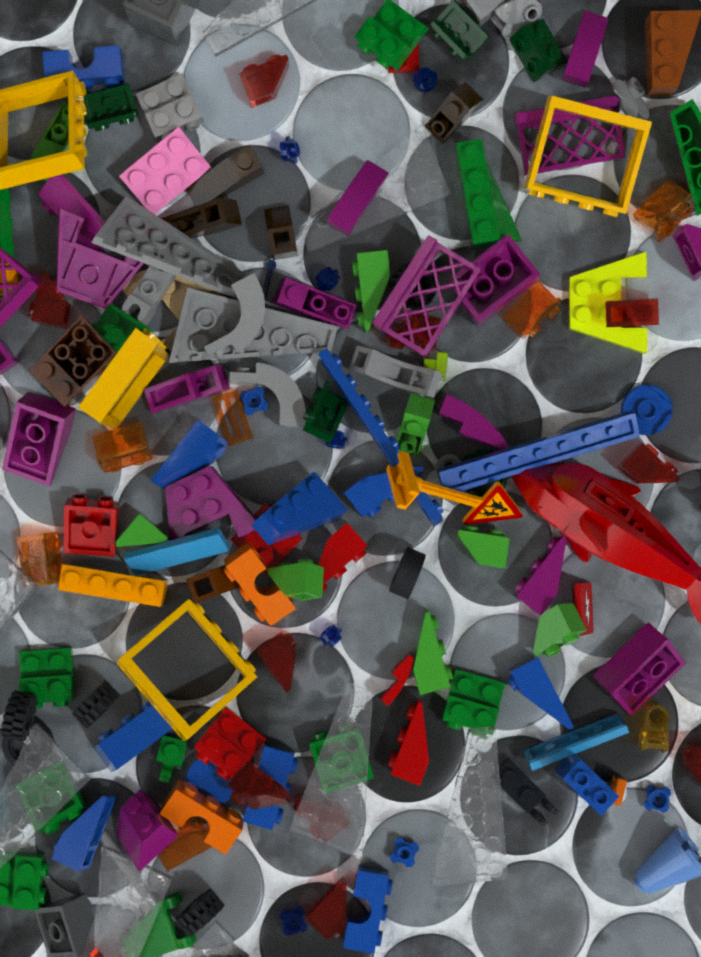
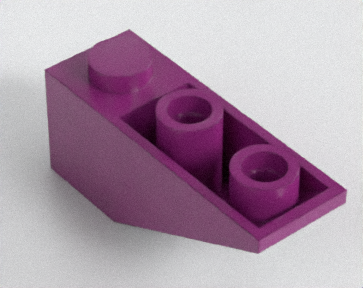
[271,277,357,329]
[514,535,567,615]

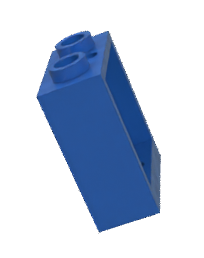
[554,754,620,816]

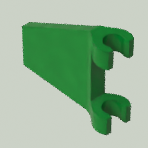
[122,892,197,957]

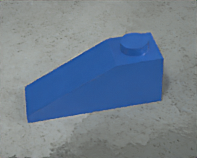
[150,420,228,489]
[507,656,574,730]
[52,794,117,872]

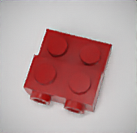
[63,494,120,557]
[230,503,303,575]
[193,707,266,781]

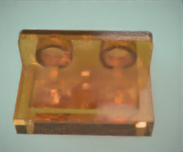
[633,179,695,242]

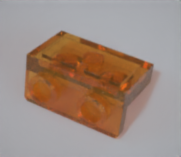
[502,281,562,339]
[92,421,153,473]
[17,532,62,589]
[158,817,212,871]

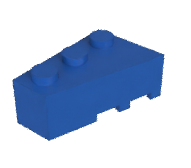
[251,472,348,545]
[93,701,172,772]

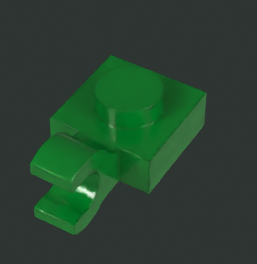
[156,735,188,783]

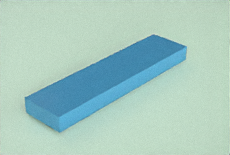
[124,528,230,576]
[523,713,629,771]

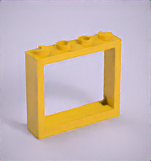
[0,70,87,190]
[523,96,652,217]
[78,328,170,430]
[116,599,257,741]

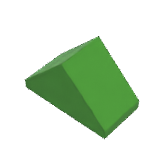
[116,514,170,547]

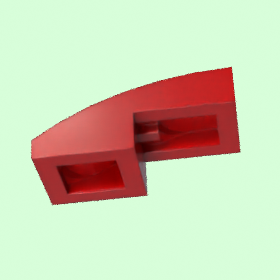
[380,653,414,706]

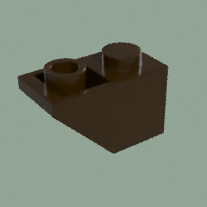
[425,82,484,144]
[264,205,298,260]

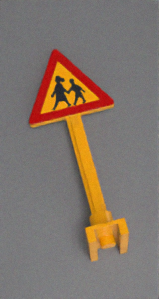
[386,451,523,525]

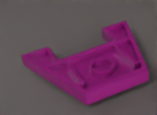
[56,207,144,309]
[165,466,257,568]

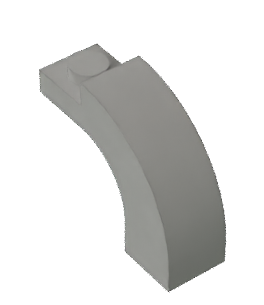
[204,272,265,357]
[348,346,443,398]
[229,363,306,428]

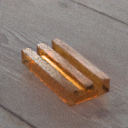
[213,390,254,447]

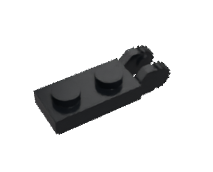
[491,758,559,827]

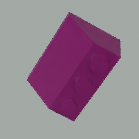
[38,174,105,251]
[447,234,540,327]
[593,622,686,716]

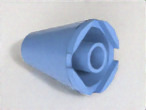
[634,827,701,895]

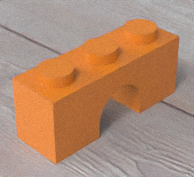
[223,541,296,626]
[159,779,244,855]

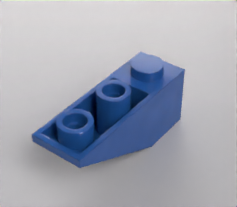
[344,466,424,518]

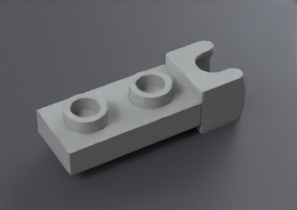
[122,266,176,325]

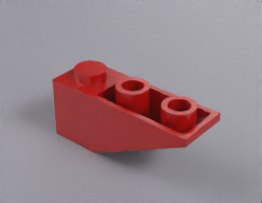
[318,523,367,592]
[387,699,429,786]

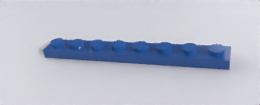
[318,348,444,527]
[437,410,640,491]

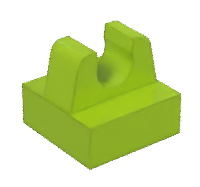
[423,352,448,381]

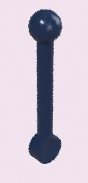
[263,260,276,307]

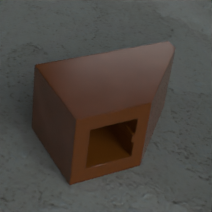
[186,565,241,604]

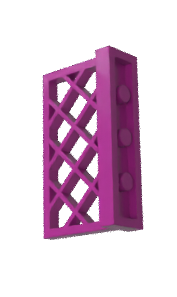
[513,95,625,176]
[372,235,482,358]
[0,247,42,328]

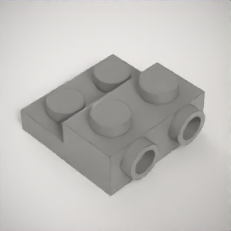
[136,74,204,142]

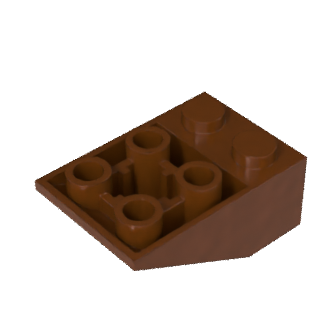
[29,315,118,407]

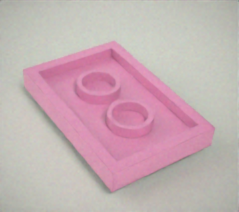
[119,126,212,214]

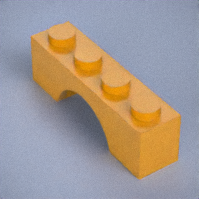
[58,564,169,607]

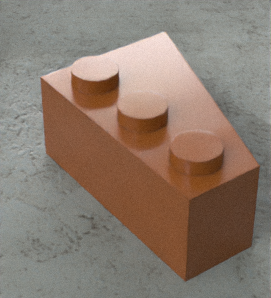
[645,10,701,96]

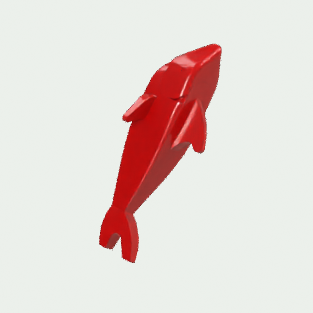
[512,462,701,624]

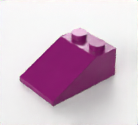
[2,392,76,487]

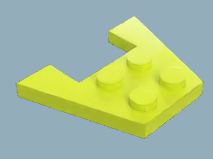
[569,252,647,354]

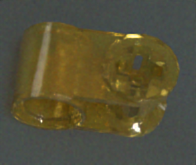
[638,701,669,753]

